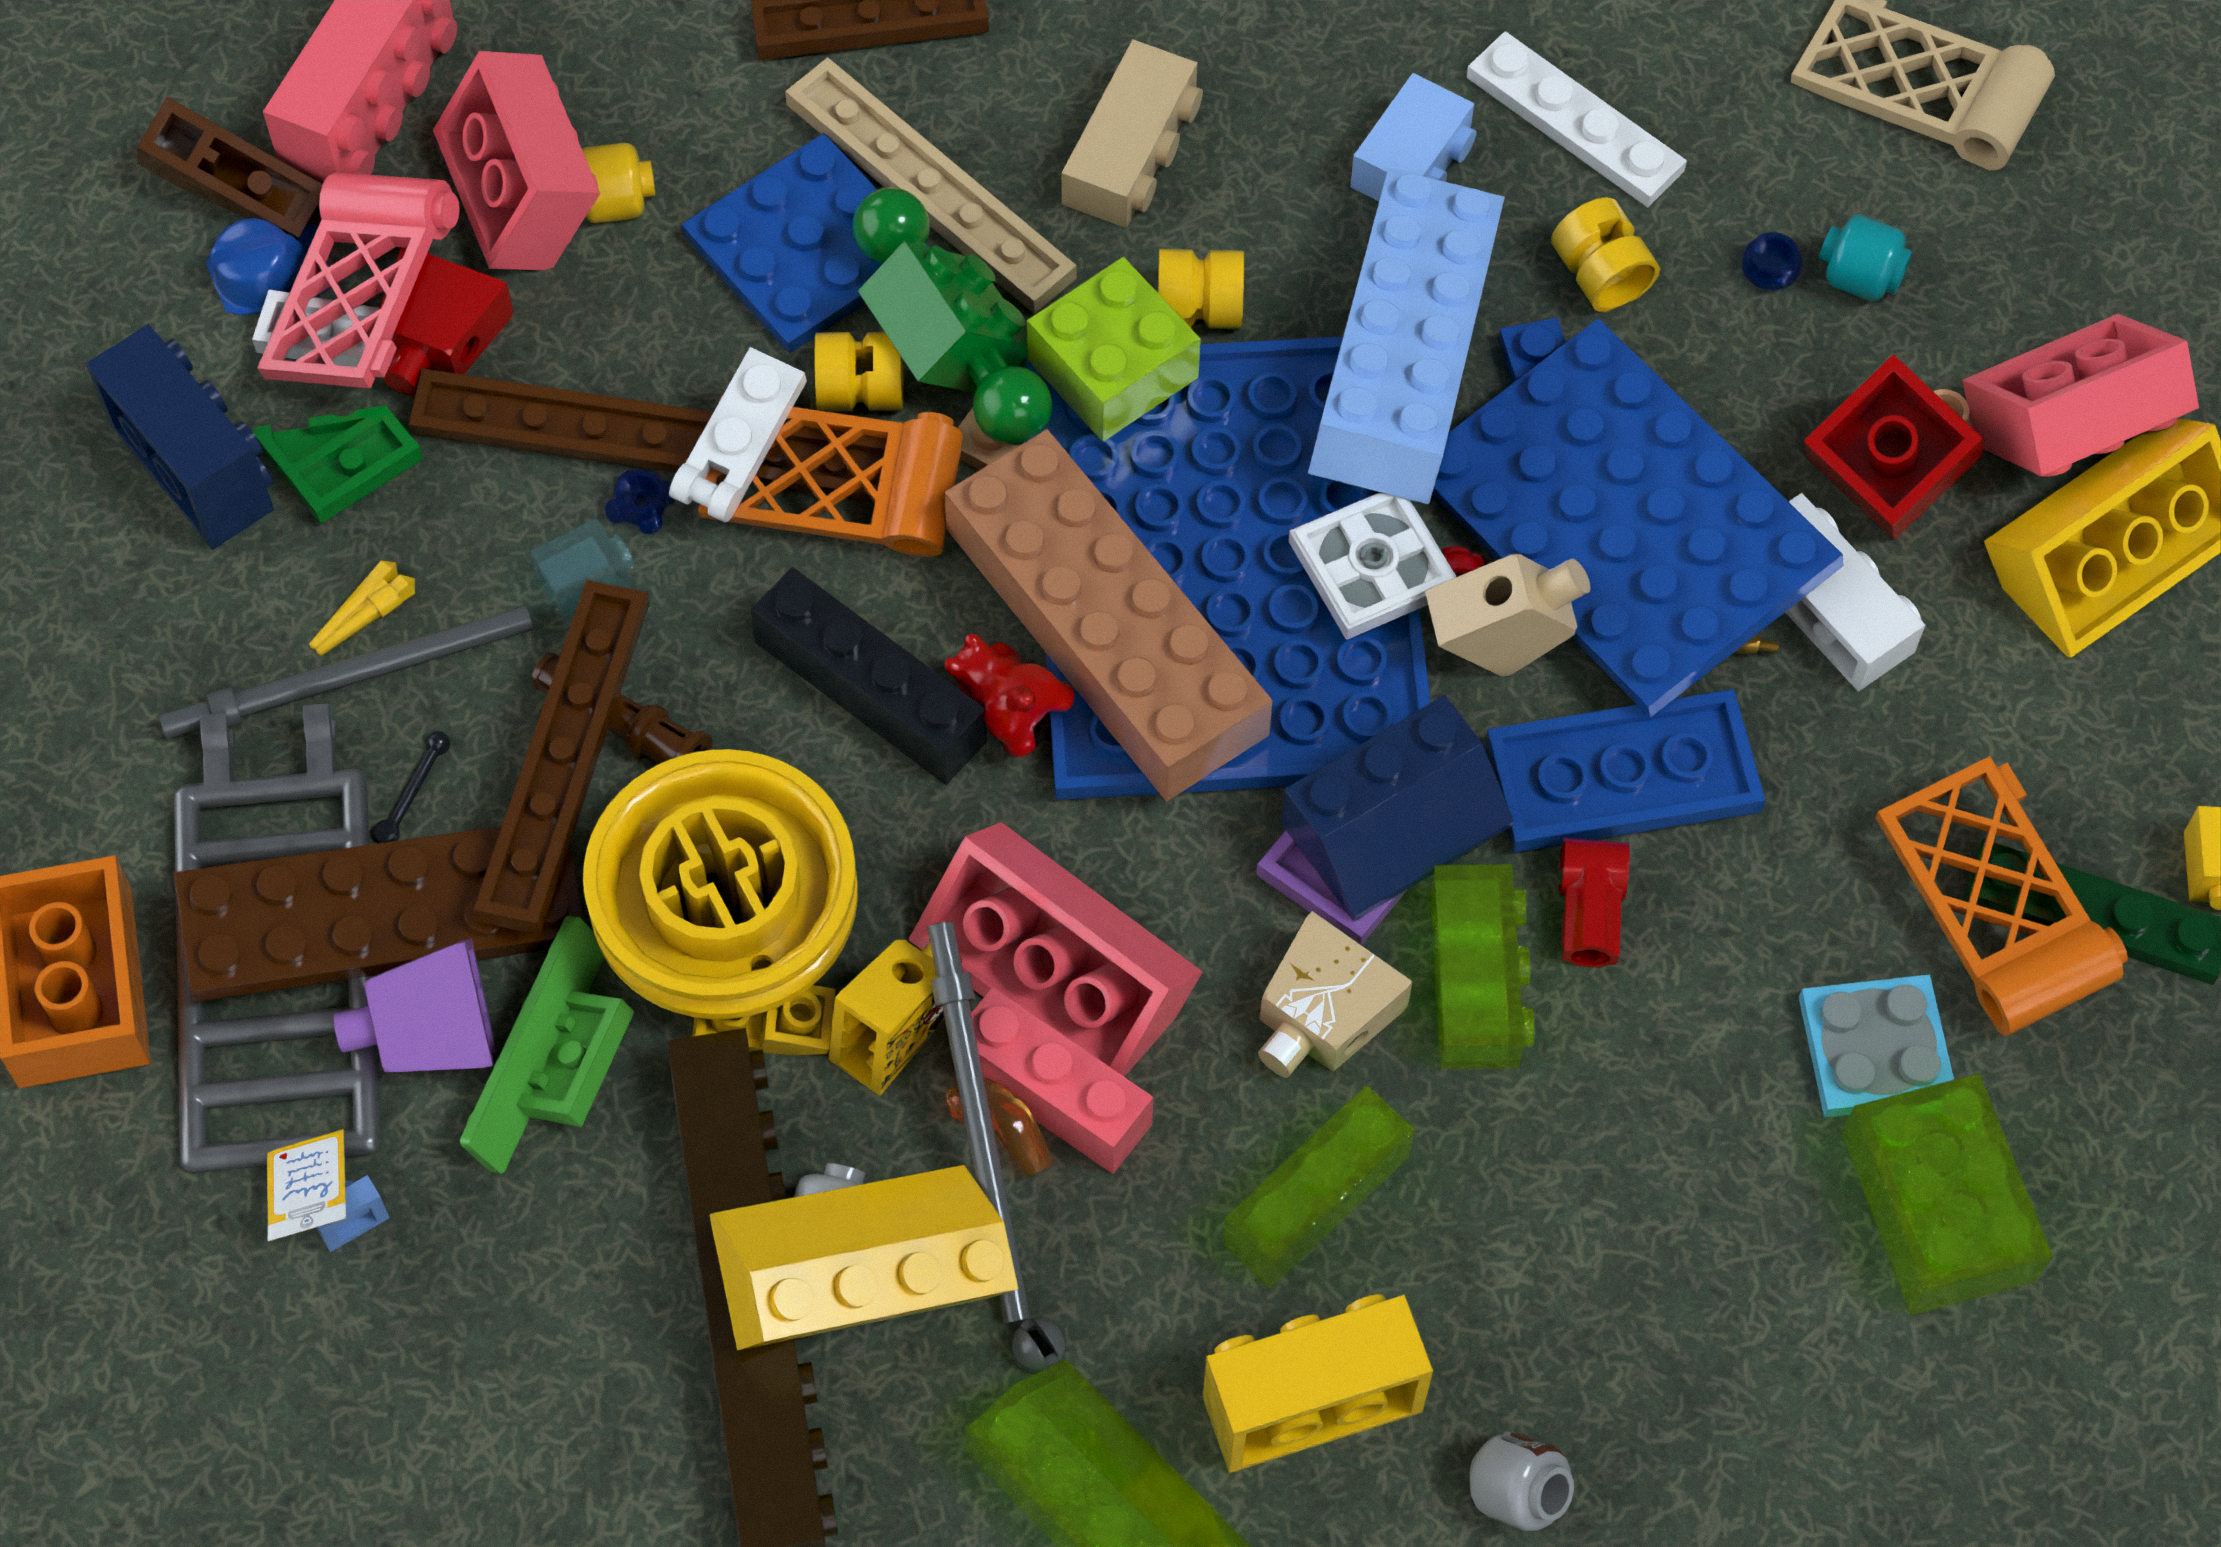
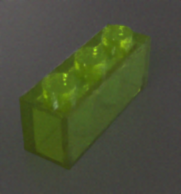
[1430,864,1535,1069]
[1223,1085,1415,1289]

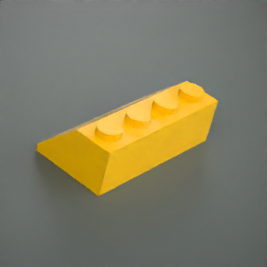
[1984,418,2221,658]
[709,1165,1019,1351]

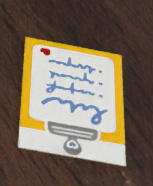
[267,1129,346,1242]

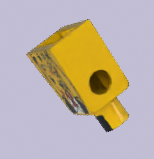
[828,940,962,1096]

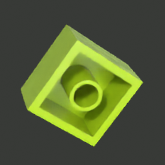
[1027,257,1201,442]

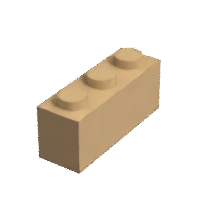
[1061,39,1203,228]

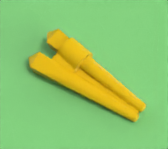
[309,560,415,656]

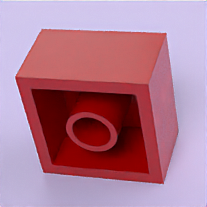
[1804,354,1983,540]

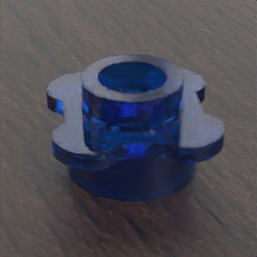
[605,470,676,534]

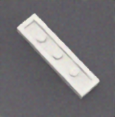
[1467,31,1687,208]

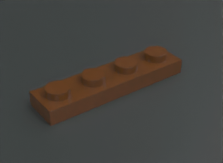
[750,0,989,60]

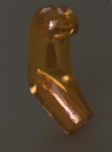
[945,1076,1054,1177]

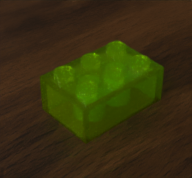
[1841,1073,2053,1316]

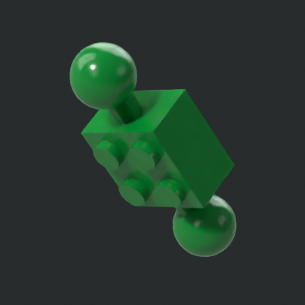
[852,187,1052,445]

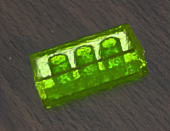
[965,1360,1251,1547]

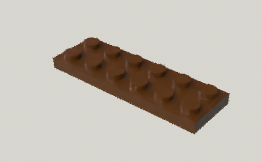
[173,826,585,1002]

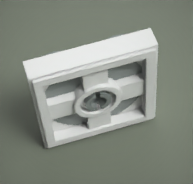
[1288,492,1456,640]

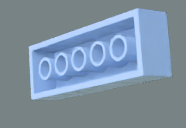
[1308,167,1505,504]

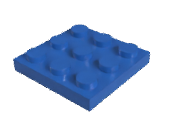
[681,133,930,354]

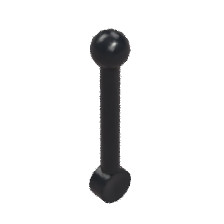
[374,731,451,843]

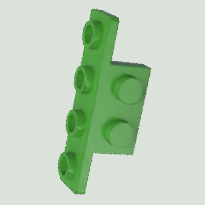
[460,916,634,1174]

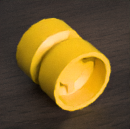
[1551,197,1660,312]
[1158,249,1244,330]
[815,332,904,412]

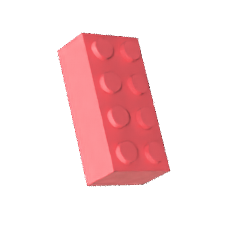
[263,0,458,184]

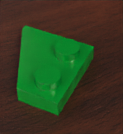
[252,405,423,525]

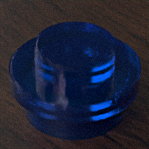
[1741,232,1802,290]

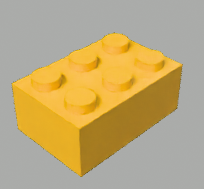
[1203,1294,1433,1473]

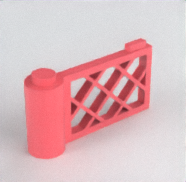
[257,172,460,389]

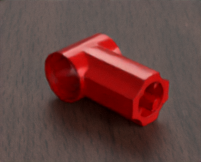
[1558,838,1630,968]

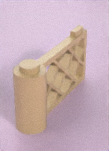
[1791,0,2055,171]

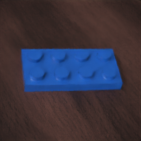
[1485,689,1766,853]

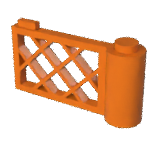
[698,396,964,557]
[1875,756,2128,1037]

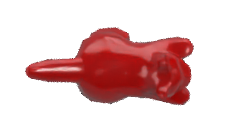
[945,634,1075,758]

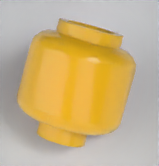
[582,143,656,223]

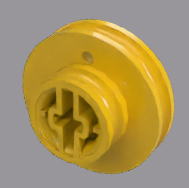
[583,749,858,1019]

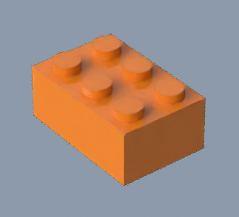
[0,855,151,1089]

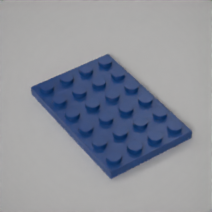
[1432,318,1844,718]

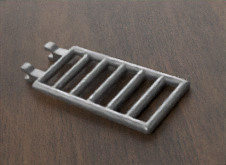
[174,703,381,1172]

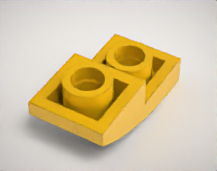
[692,985,836,1055]

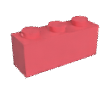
[971,987,1154,1174]

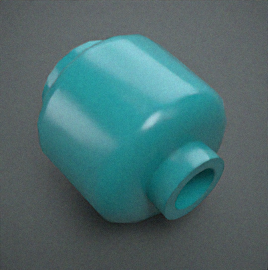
[1818,214,1913,302]

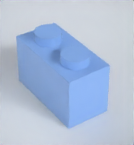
[1350,73,1476,201]

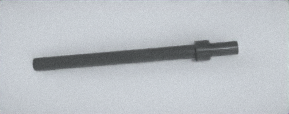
[159,606,533,739]
[927,922,1030,1324]

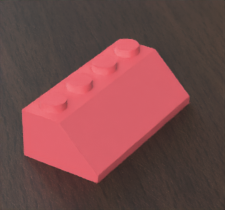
[908,822,1203,1077]

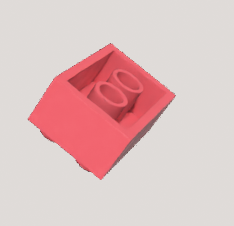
[433,51,600,270]
[1962,314,2199,477]

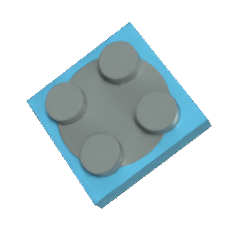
[1799,974,1958,1118]

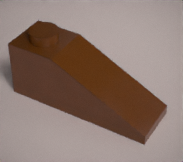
[137,97,323,240]

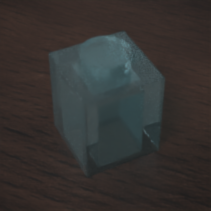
[530,518,634,626]

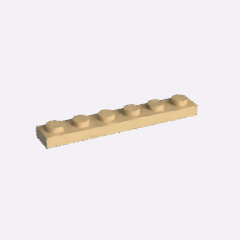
[785,57,1077,314]

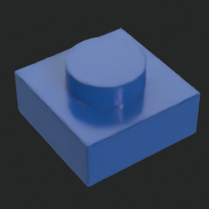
[1498,317,1566,384]

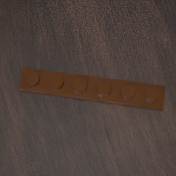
[473,580,649,935]

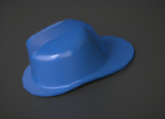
[206,218,331,315]

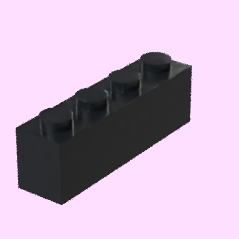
[751,567,987,785]

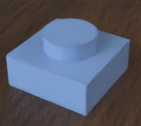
[316,1175,390,1252]

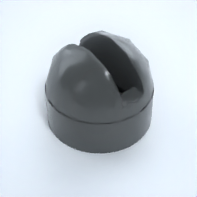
[1012,1317,1066,1375]

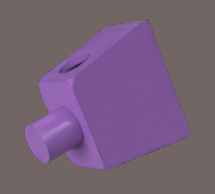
[334,938,498,1072]

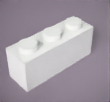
[1785,493,1925,692]

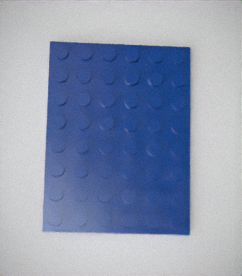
[1025,337,1431,800]

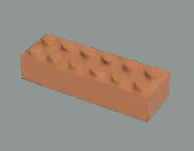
[945,429,1273,802]

